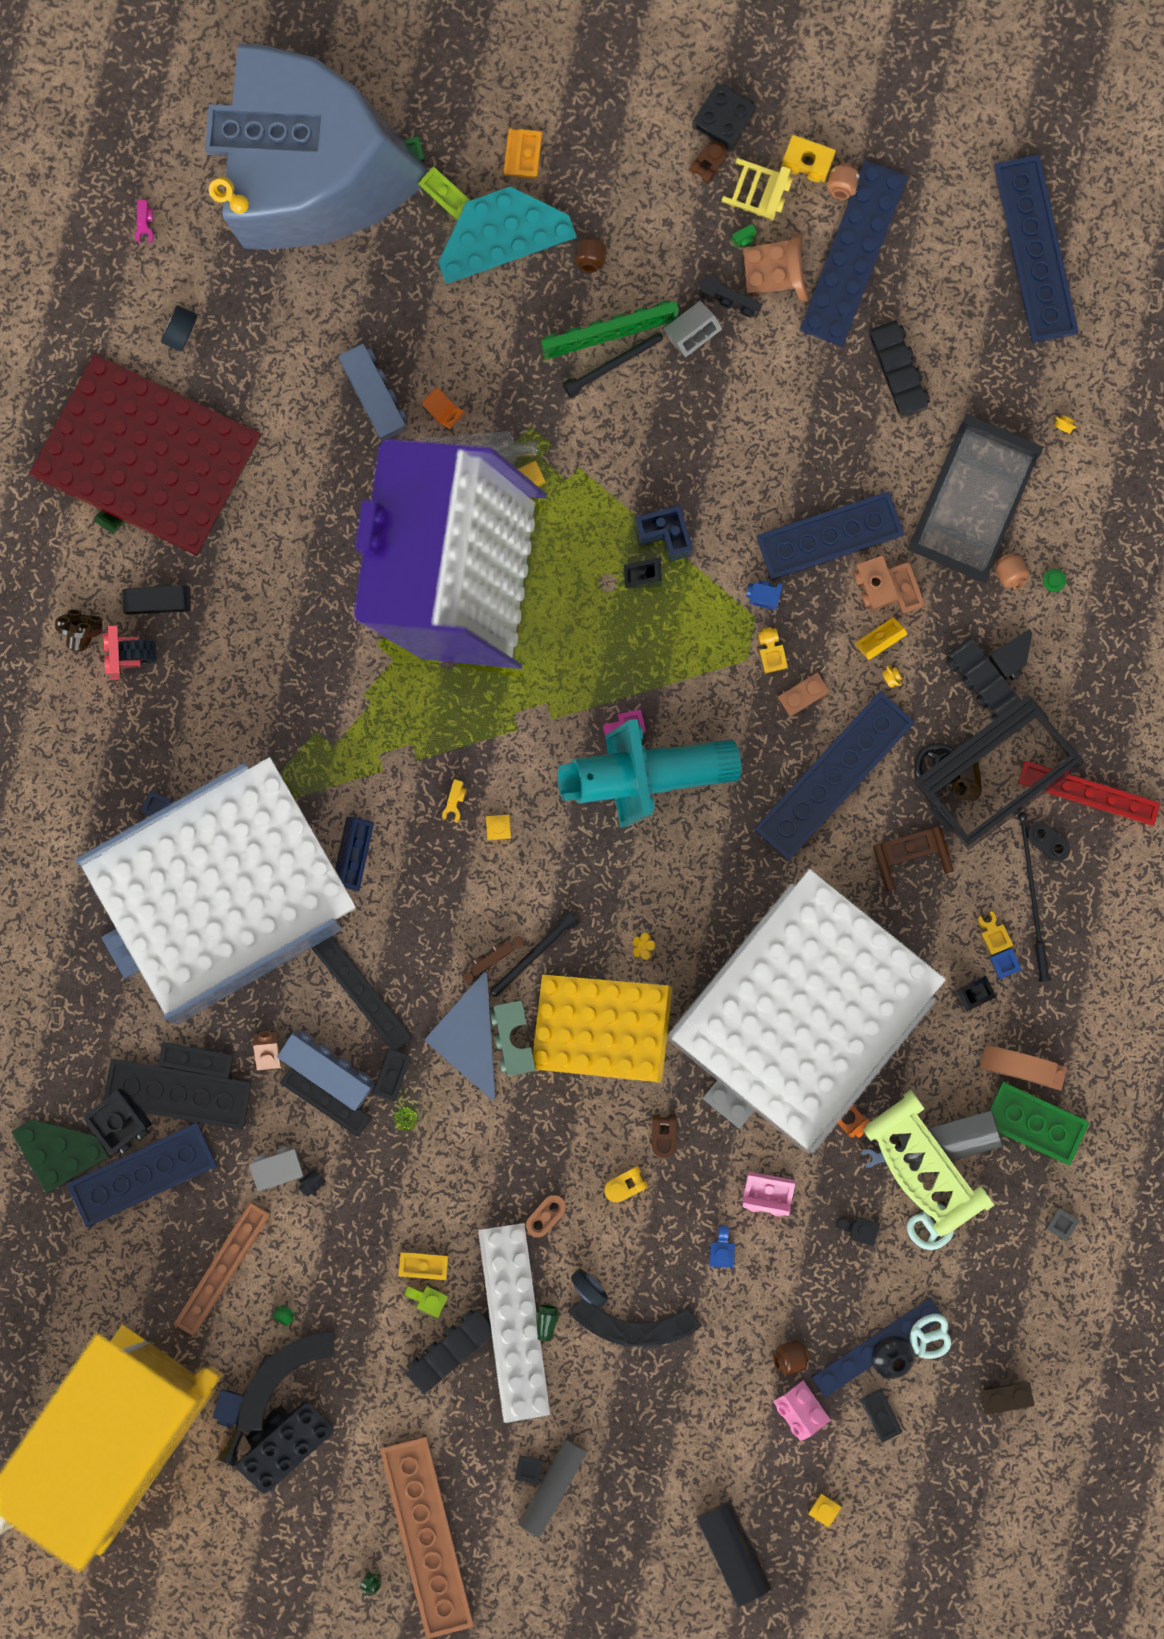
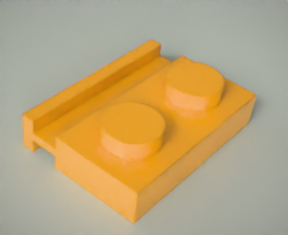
[504,128,542,179]

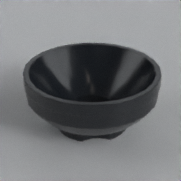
[872,1336,915,1379]

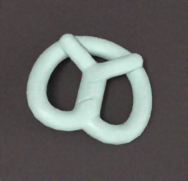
[907,1203,955,1250]
[910,1314,951,1359]

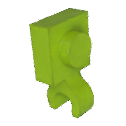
[404,1285,448,1318]

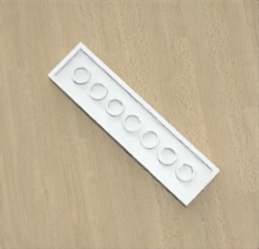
[478,1223,550,1422]

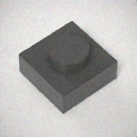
[1046,1208,1079,1241]

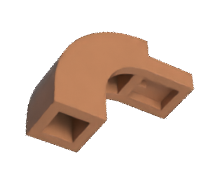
[980,1045,1067,1091]

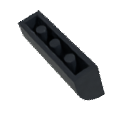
[696,1500,772,1608]

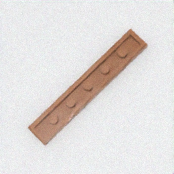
[174,1201,271,1337]

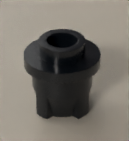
[298,1168,326,1197]

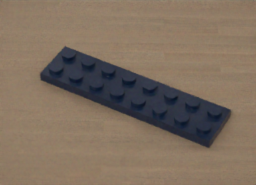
[993,155,1079,344]
[800,160,908,347]
[754,691,915,861]

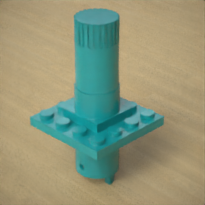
[557,719,741,828]

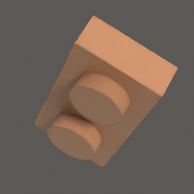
[888,562,925,615]
[777,672,830,717]

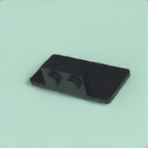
[235,1401,334,1494]

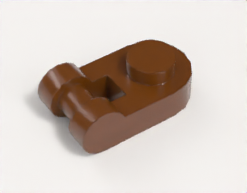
[688,141,726,184]
[652,1115,677,1158]

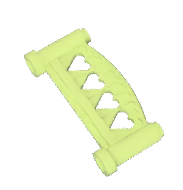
[863,1089,994,1237]

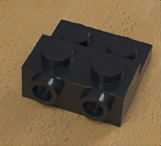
[83,1088,152,1155]

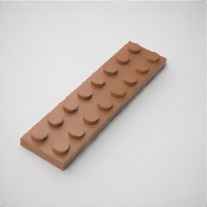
[380,1436,474,1639]

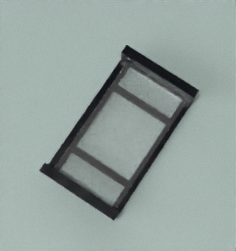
[907,414,1044,584]

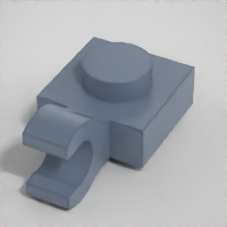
[861,1145,903,1168]

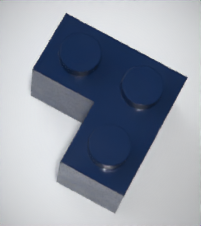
[633,505,693,562]

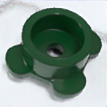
[360,1572,382,1596]

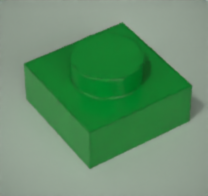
[731,224,757,249]

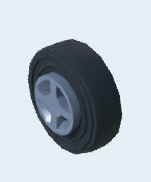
[571,1269,609,1307]

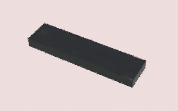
[280,1067,372,1137]

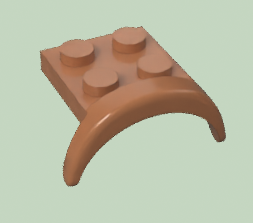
[743,234,809,302]

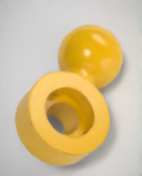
[209,176,249,214]

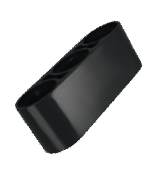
[122,586,191,615]

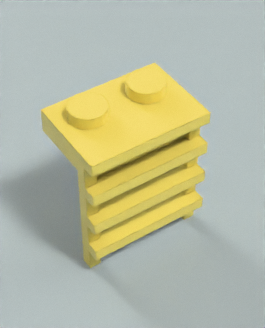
[722,158,793,221]

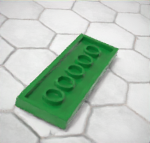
[541,300,679,361]

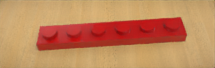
[1017,761,1161,826]

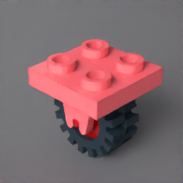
[103,626,157,680]

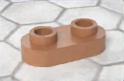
[526,1195,566,1237]

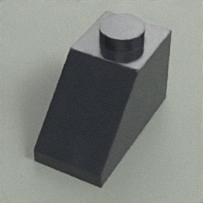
[988,629,1032,681]

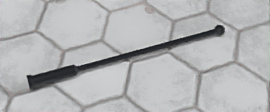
[1018,812,1051,982]

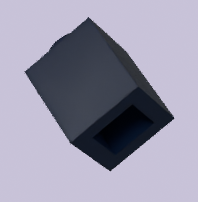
[212,1389,244,1427]

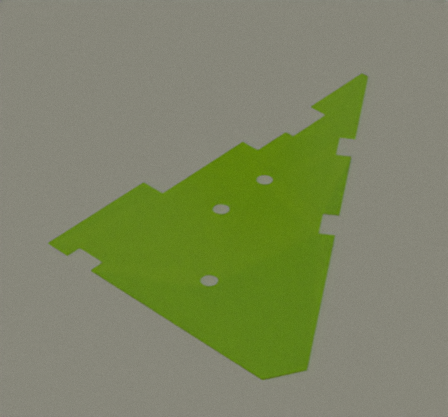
[279,426,756,798]

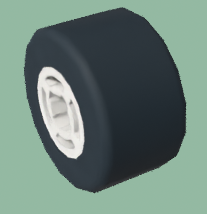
[161,305,198,351]

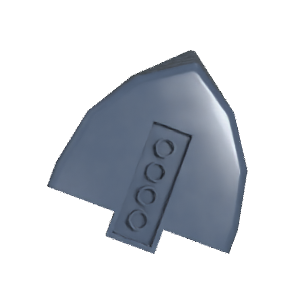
[205,44,429,250]

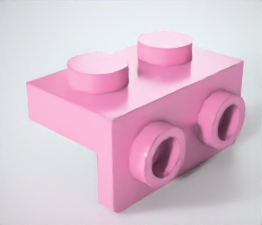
[742,1171,795,1216]
[774,1380,831,1441]

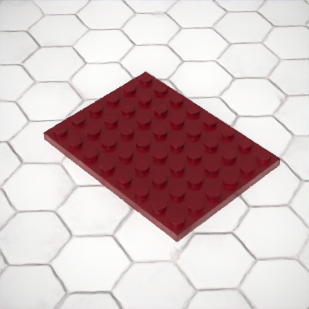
[29,354,261,556]

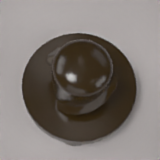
[55,609,103,652]

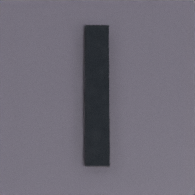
[311,936,413,1051]

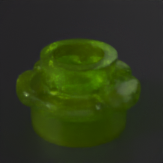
[394,1107,418,1130]

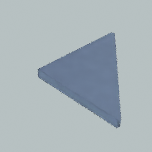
[424,971,495,1100]

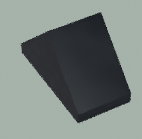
[624,558,662,588]
[953,976,996,1013]

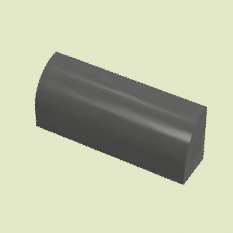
[899,1110,1003,1171]
[519,1438,587,1538]

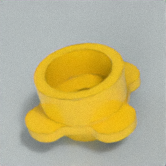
[1054,414,1077,434]
[882,665,903,688]

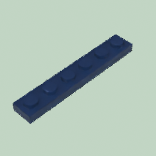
[812,1297,943,1397]

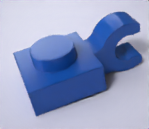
[709,1225,735,1268]

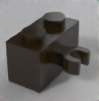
[980,1367,1035,1415]

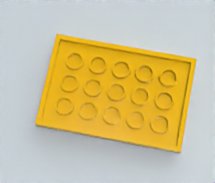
[533,975,673,1083]

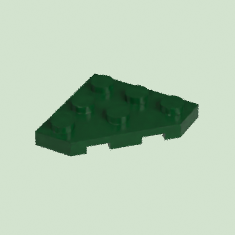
[11,1120,109,1194]

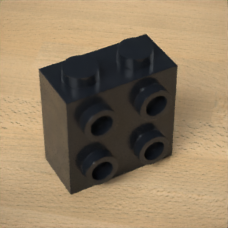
[692,83,757,151]

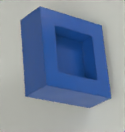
[989,948,1021,979]

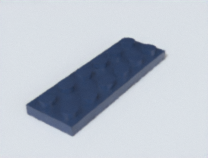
[756,491,904,581]
[67,1123,217,1228]

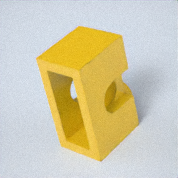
[782,135,836,182]

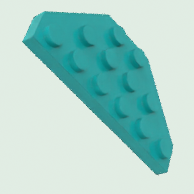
[438,186,577,284]

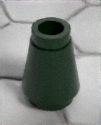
[536,1304,560,1341]

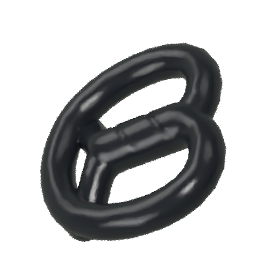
[914,743,959,784]

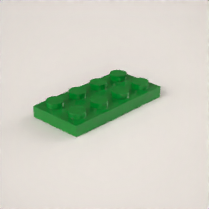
[989,1082,1090,1166]

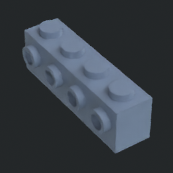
[338,344,408,442]
[277,1030,375,1111]

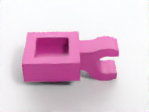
[135,200,154,243]
[603,709,646,735]

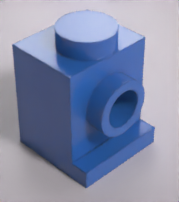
[746,580,782,610]

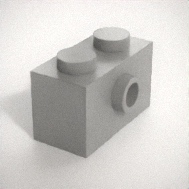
[664,301,722,358]
[249,1146,305,1192]

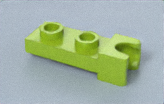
[418,166,470,221]

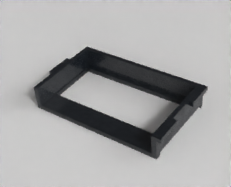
[916,695,1085,851]

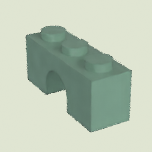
[490,1000,536,1077]

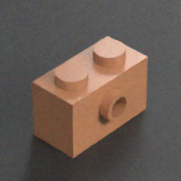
[853,555,899,612]

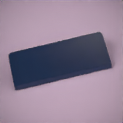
[335,817,374,891]

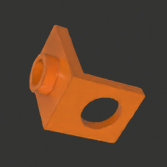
[421,387,466,429]
[838,1104,871,1138]

